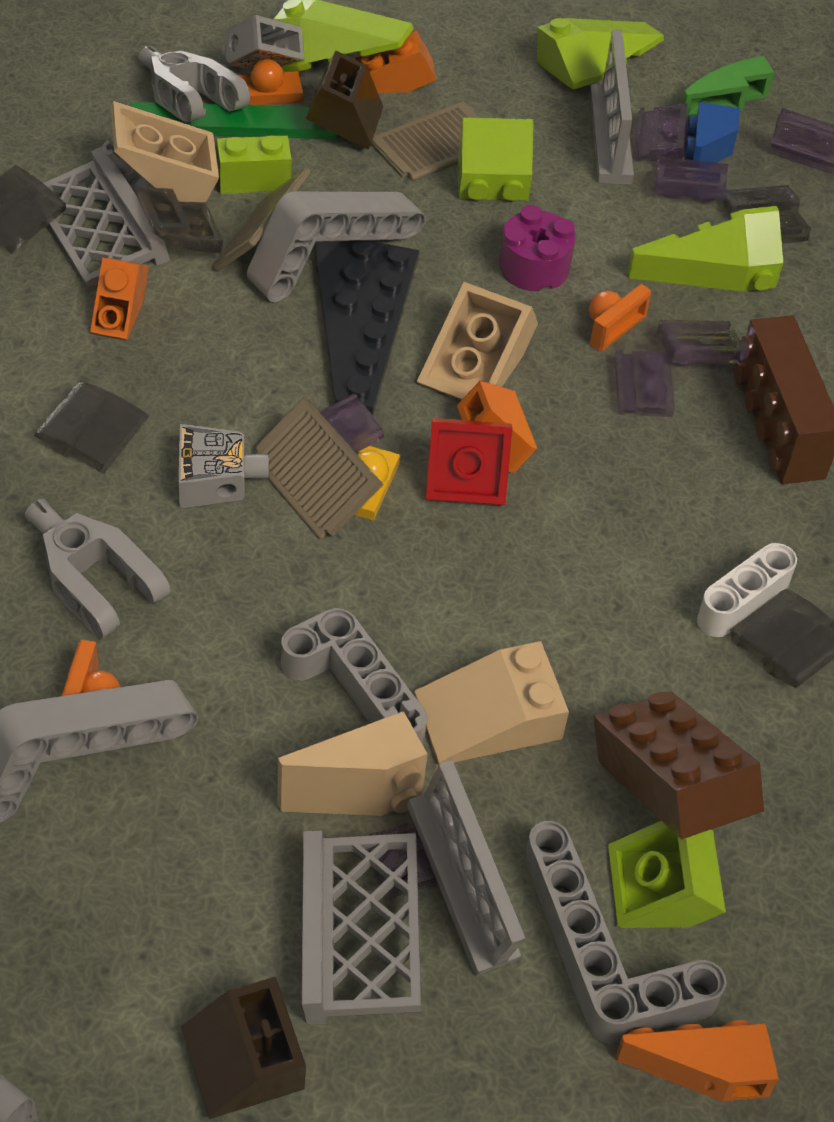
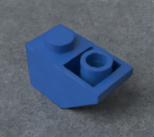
[685,102,740,172]

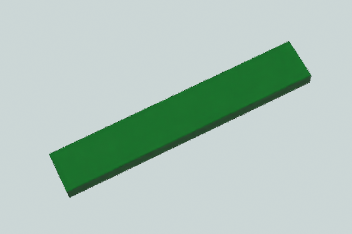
[130,102,337,139]

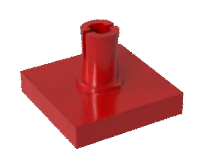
[426,418,513,505]

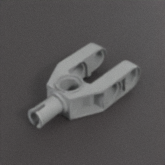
[138,46,250,122]
[25,499,171,639]

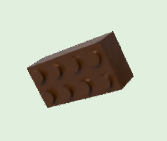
[734,315,834,485]
[593,691,764,840]

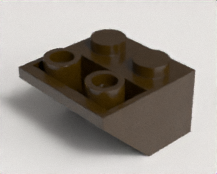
[306,50,384,149]
[181,976,306,1119]

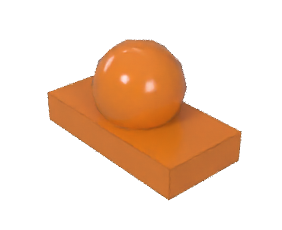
[234,59,303,105]
[589,283,651,352]
[62,640,121,696]

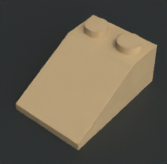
[111,101,219,210]
[417,282,538,401]
[414,641,569,765]
[277,711,428,816]

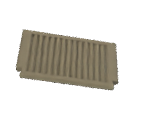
[371,101,480,181]
[212,168,310,270]
[256,396,384,539]

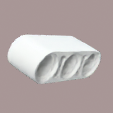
[697,543,797,637]

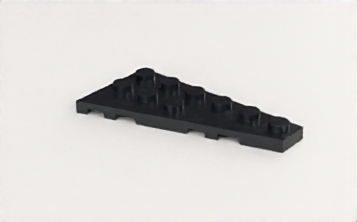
[314,240,419,416]

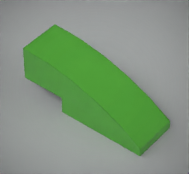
[679,56,774,120]

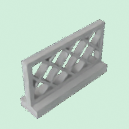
[589,30,634,184]
[29,146,170,288]
[407,760,526,976]
[302,830,422,1024]

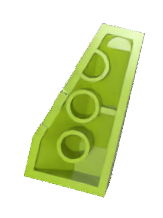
[274,0,414,72]
[537,18,664,90]
[627,206,783,292]

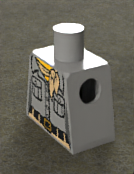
[221,15,304,70]
[179,424,269,508]

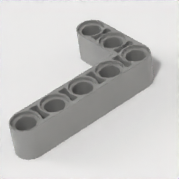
[247,191,426,303]
[0,680,199,823]
[525,821,727,1044]

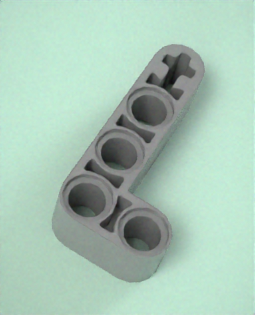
[281,608,427,745]

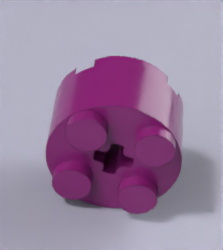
[499,205,575,291]

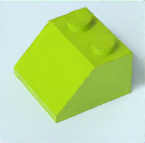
[457,117,534,201]
[215,136,292,194]
[608,821,726,928]

